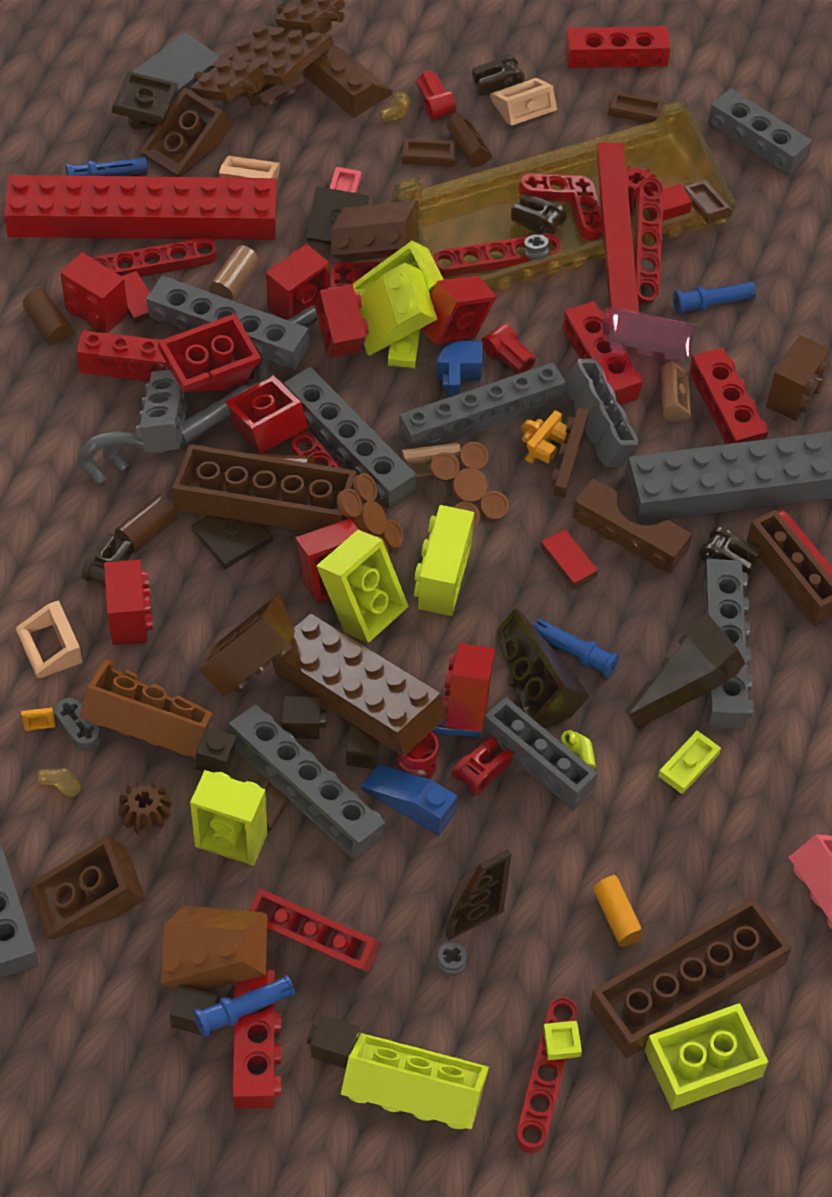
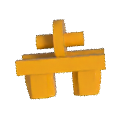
[521,410,570,464]

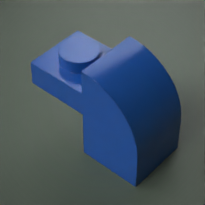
[437,341,482,398]

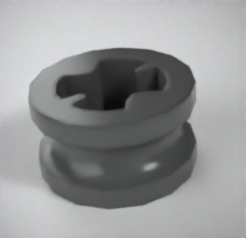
[524,235,549,260]
[437,942,467,975]

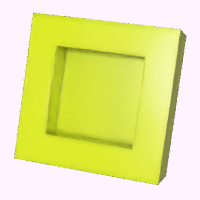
[543,1021,582,1060]

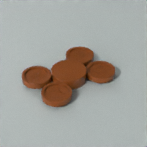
[430,442,509,528]
[337,473,404,555]

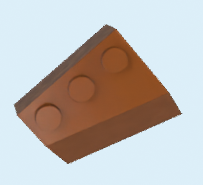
[161,905,267,992]

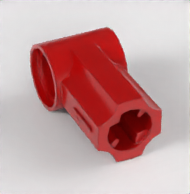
[416,70,456,120]
[481,323,536,374]

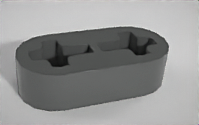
[55,698,101,751]

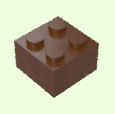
[766,335,830,421]

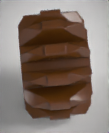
[118,780,172,835]

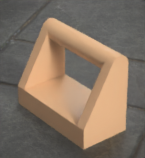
[490,78,557,126]
[219,155,280,182]
[16,600,82,678]

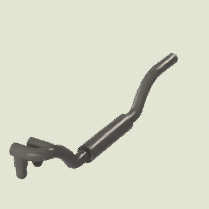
[76,305,317,486]

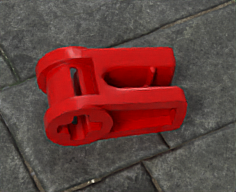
[451,736,513,796]

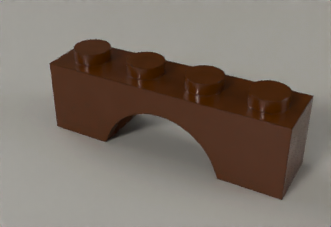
[572,478,692,573]

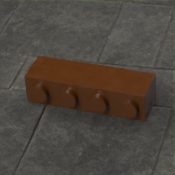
[747,509,832,626]

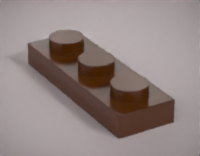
[551,408,589,498]

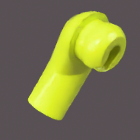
[561,730,596,769]

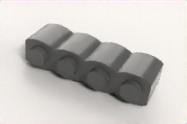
[564,359,638,467]

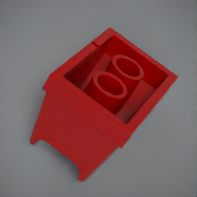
[158,314,261,393]

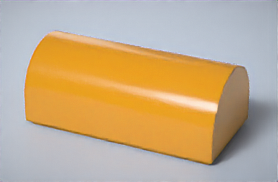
[593,874,642,947]

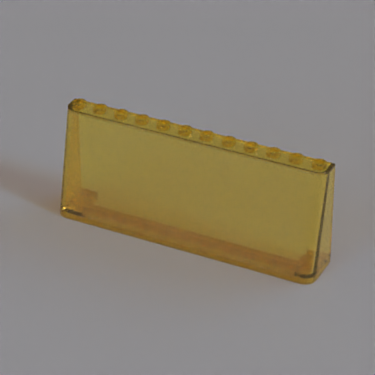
[391,100,736,290]

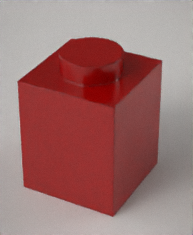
[648,183,692,228]

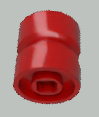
[397,731,439,779]

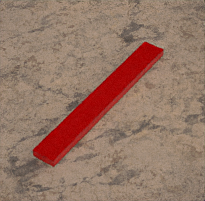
[596,142,641,340]

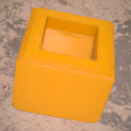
[21,707,55,731]

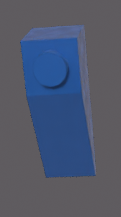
[361,764,458,836]

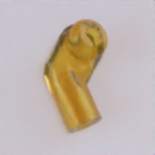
[380,91,410,123]
[38,769,81,797]

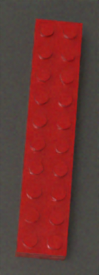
[4,175,277,240]

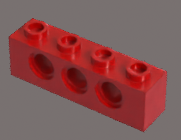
[565,26,671,68]
[562,301,643,405]
[77,330,170,381]
[689,347,769,444]
[249,888,382,973]
[233,970,282,1109]

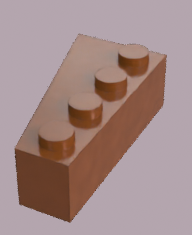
[79,658,213,758]

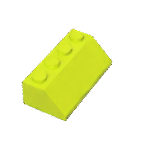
[341,1033,489,1129]

